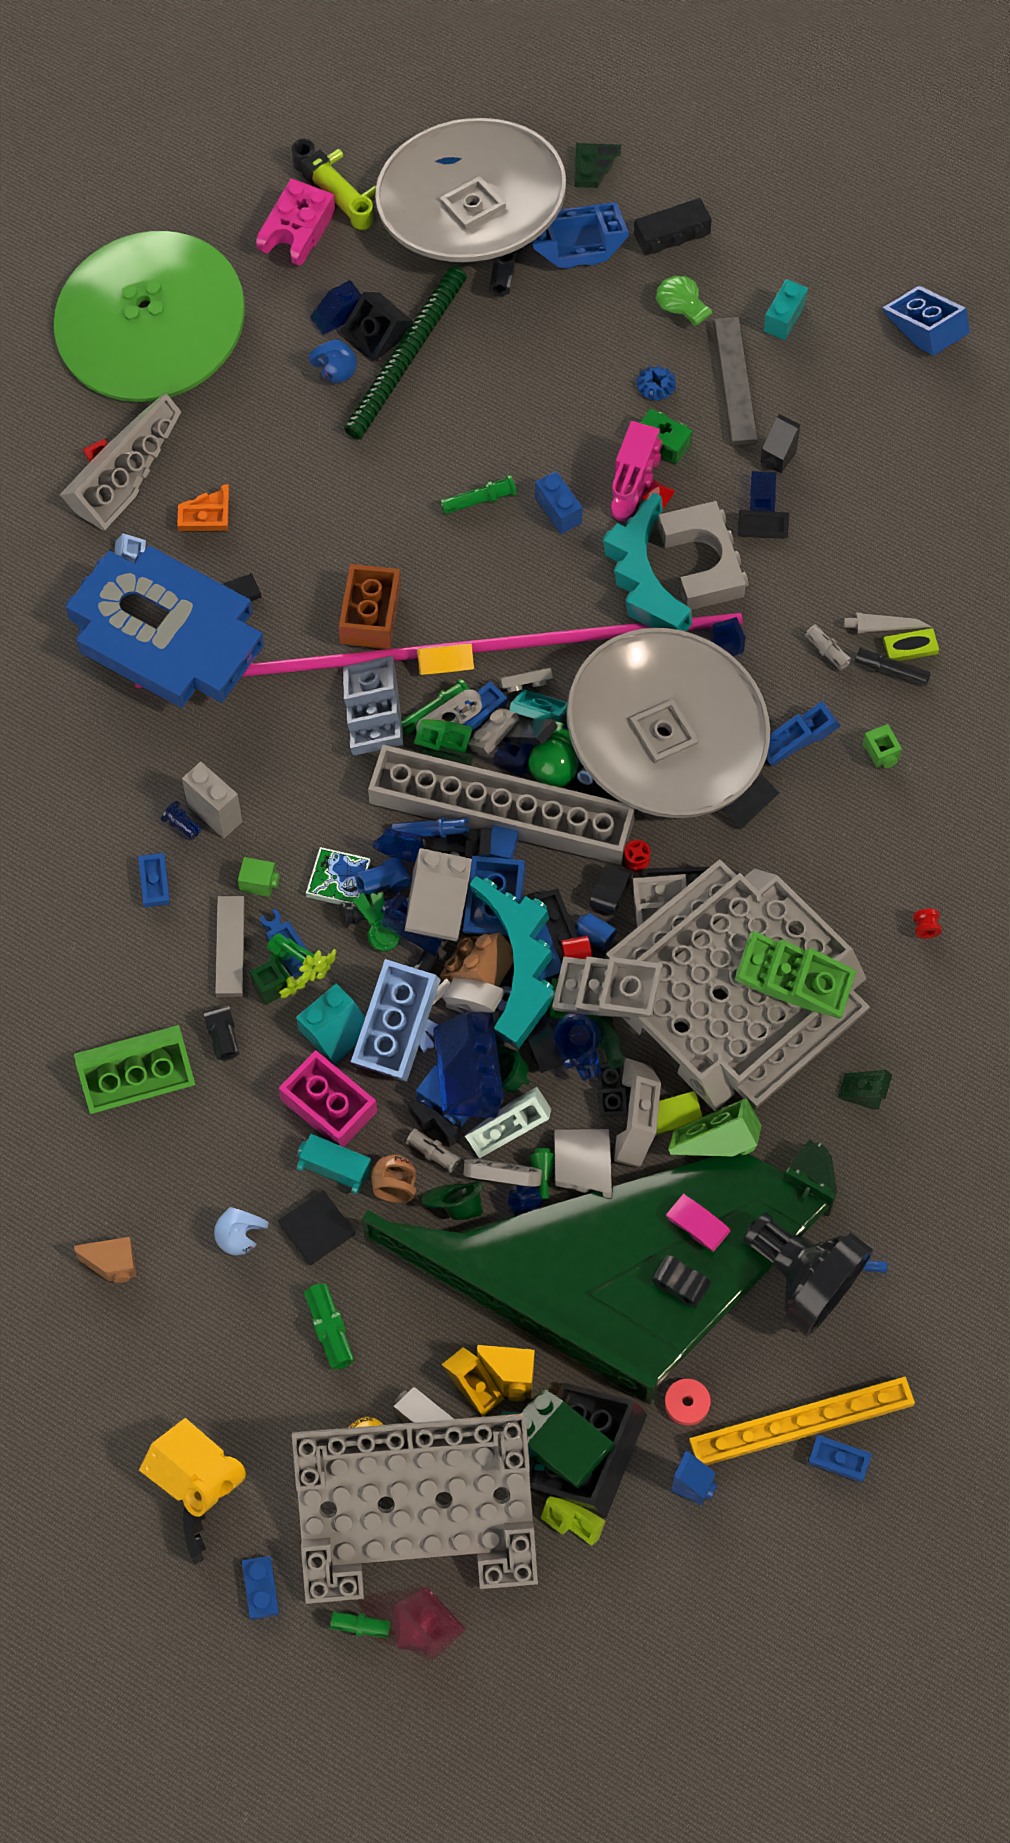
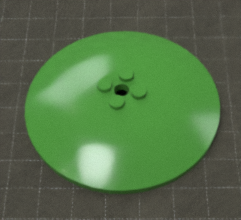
[54,231,245,402]

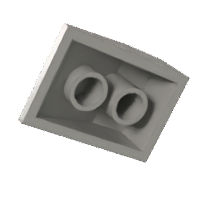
[404,848,472,941]

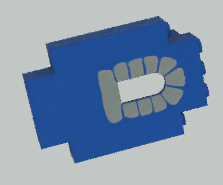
[66,545,264,708]

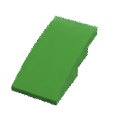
[734,931,857,1019]

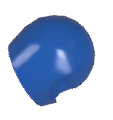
[308,339,357,383]

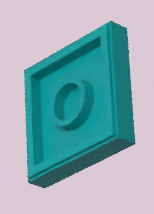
[509,689,567,723]

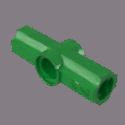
[304,1283,354,1370]

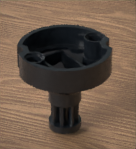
[743,1212,874,1337]

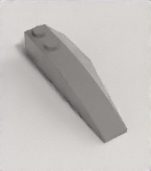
[60,393,181,530]

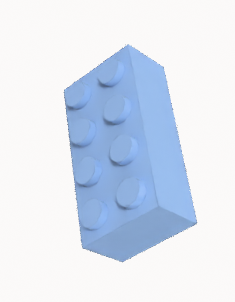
[351,959,440,1082]

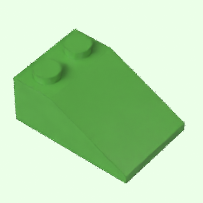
[668,1098,762,1156]

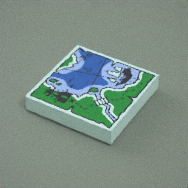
[306,847,371,907]

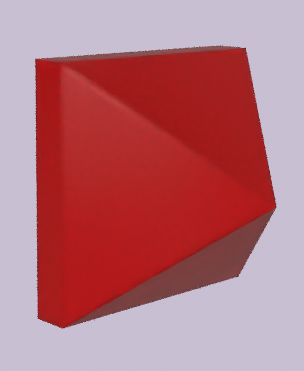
[641,480,675,509]

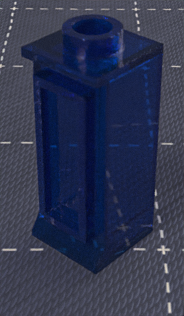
[381,892,447,956]

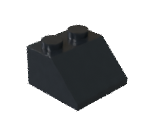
[341,292,413,361]

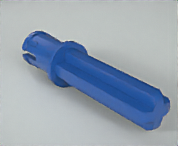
[391,817,469,839]

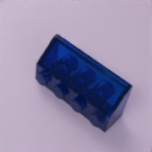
[433,1011,504,1118]

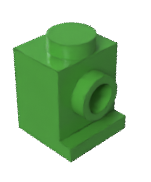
[862,724,902,768]

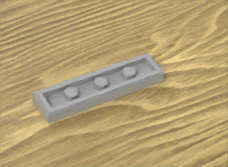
[216,896,245,997]

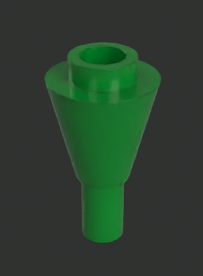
[528,1148,555,1200]

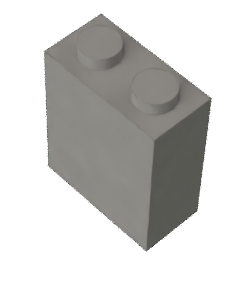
[182,762,242,839]

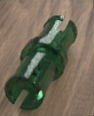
[596,1016,625,1068]

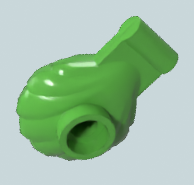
[656,276,712,326]

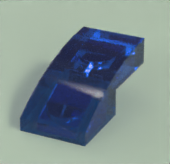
[750,471,777,512]

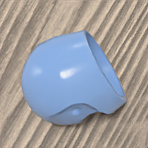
[214,1207,269,1255]

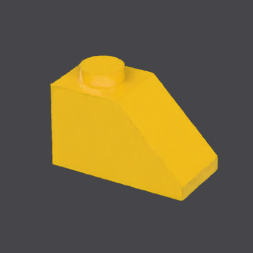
[442,1347,504,1416]

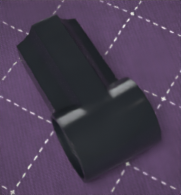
[203,1005,239,1061]

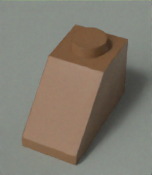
[74,1237,137,1283]

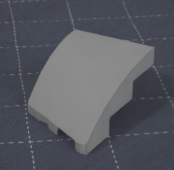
[554,1129,612,1198]

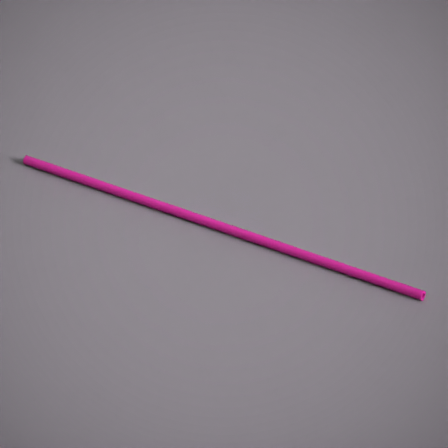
[135,613,742,688]

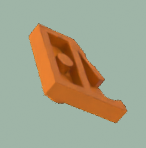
[177,484,229,531]

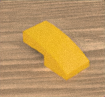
[417,644,474,675]

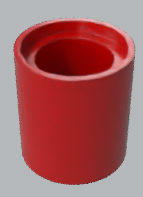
[561,936,592,959]

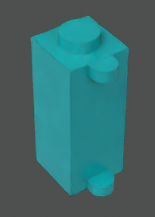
[296,1134,372,1194]

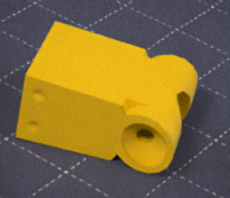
[139,1418,246,1517]

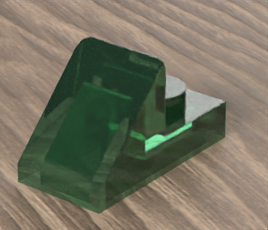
[838,1070,892,1110]

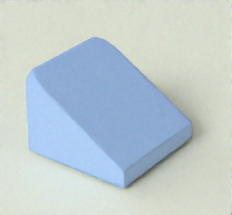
[114,533,146,563]

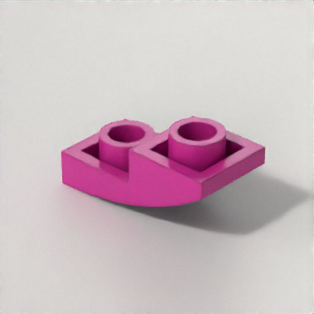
[666,1194,731,1252]

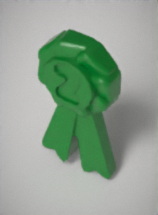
[352,892,400,952]

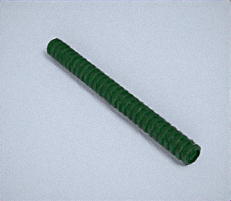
[344,266,467,440]

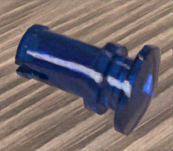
[161,801,202,840]

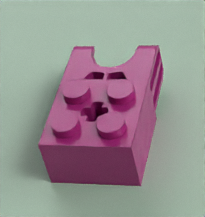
[257,179,335,266]
[611,421,662,522]

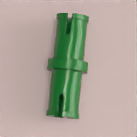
[330,1611,391,1639]

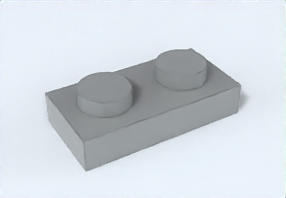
[498,668,553,692]
[468,708,520,755]

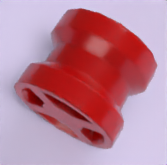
[624,840,650,872]
[913,908,942,939]

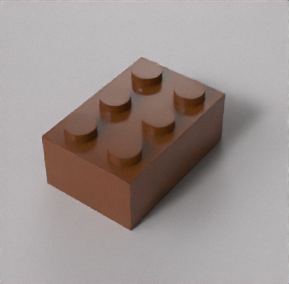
[339,564,401,649]

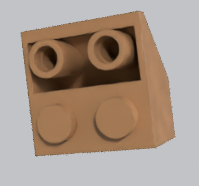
[439,933,514,987]

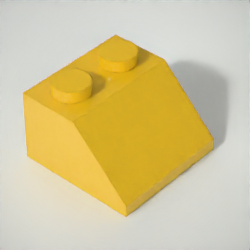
[477,1345,535,1402]

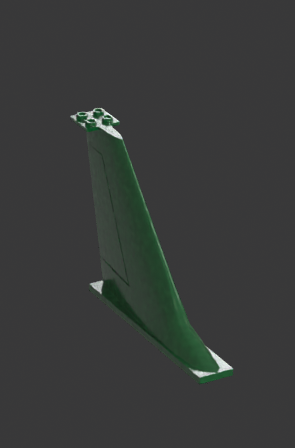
[362,1153,836,1405]

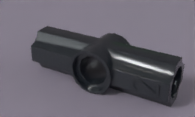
[489,250,517,297]

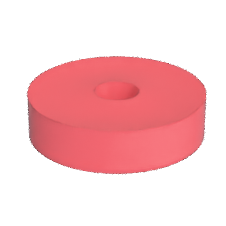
[665,1379,711,1426]

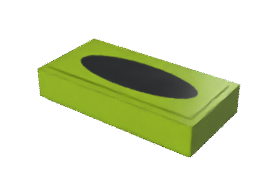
[883,628,939,661]

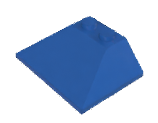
[531,202,629,269]

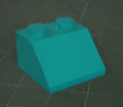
[296,983,365,1065]

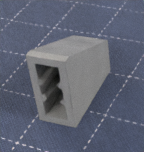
[394,1387,454,1423]

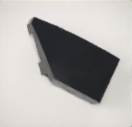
[464,829,492,859]

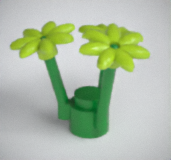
[266,933,336,998]

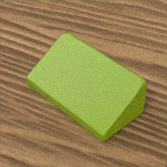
[655,1091,702,1136]

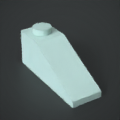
[465,1087,551,1159]

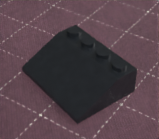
[529,1382,647,1519]

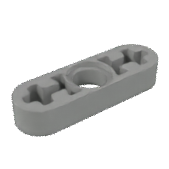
[416,690,482,733]
[463,1159,542,1186]

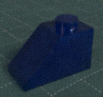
[310,280,362,335]

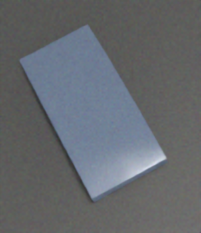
[343,656,403,756]

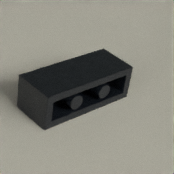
[634,198,712,256]

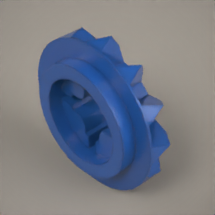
[637,365,676,400]

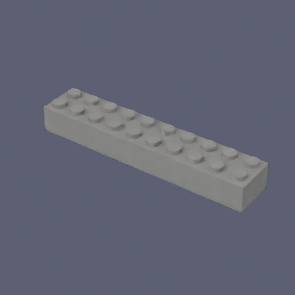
[368,745,635,865]

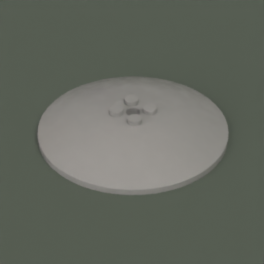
[376,118,566,262]
[567,628,770,818]

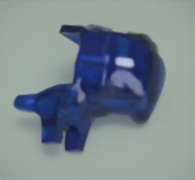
[554,1013,601,1081]

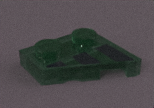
[574,143,621,188]

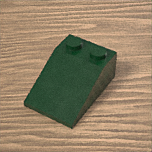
[521,1388,614,1488]

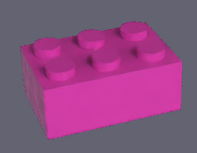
[279,1050,377,1147]

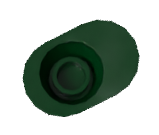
[477,1045,530,1092]
[421,1182,484,1220]

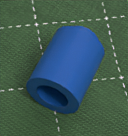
[575,913,617,952]

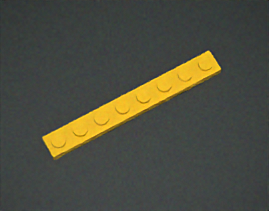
[689,1376,915,1466]

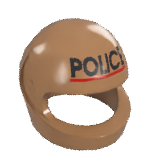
[371,1154,417,1203]

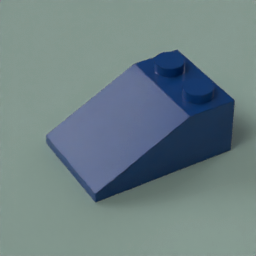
[882,286,970,355]
[463,856,526,937]

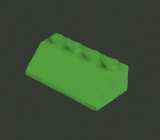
[74,1025,195,1114]

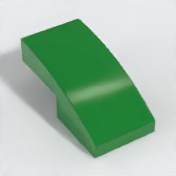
[414,719,472,753]

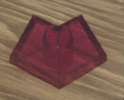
[393,1587,466,1661]

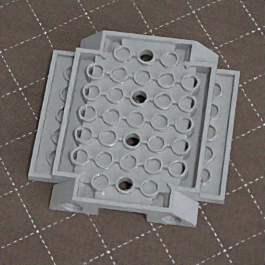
[605,859,870,1111]

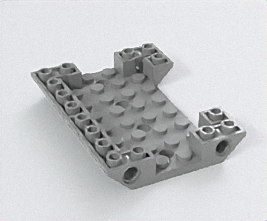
[292,1414,538,1604]

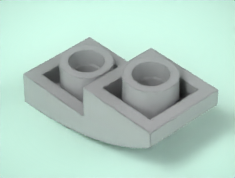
[442,977,505,1012]

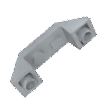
[614,1059,661,1168]

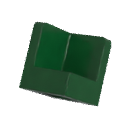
[250,959,287,1005]

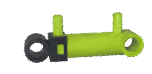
[292,138,376,230]

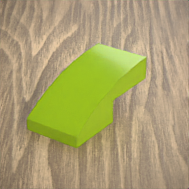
[541,1496,606,1546]

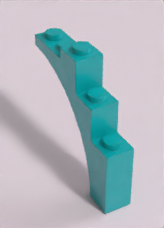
[603,492,692,632]
[470,876,555,1050]

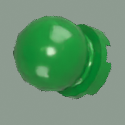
[528,722,580,787]

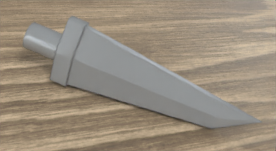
[843,613,932,633]

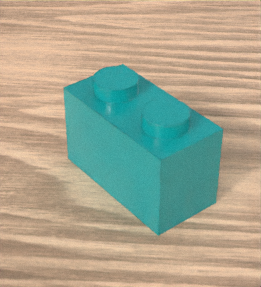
[763,279,808,340]

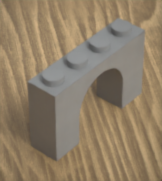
[658,501,748,610]

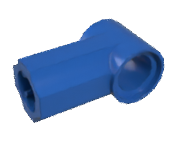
[355,857,412,895]

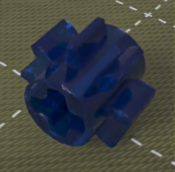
[508,1185,542,1216]

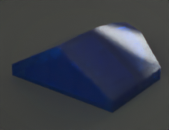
[373,829,425,862]

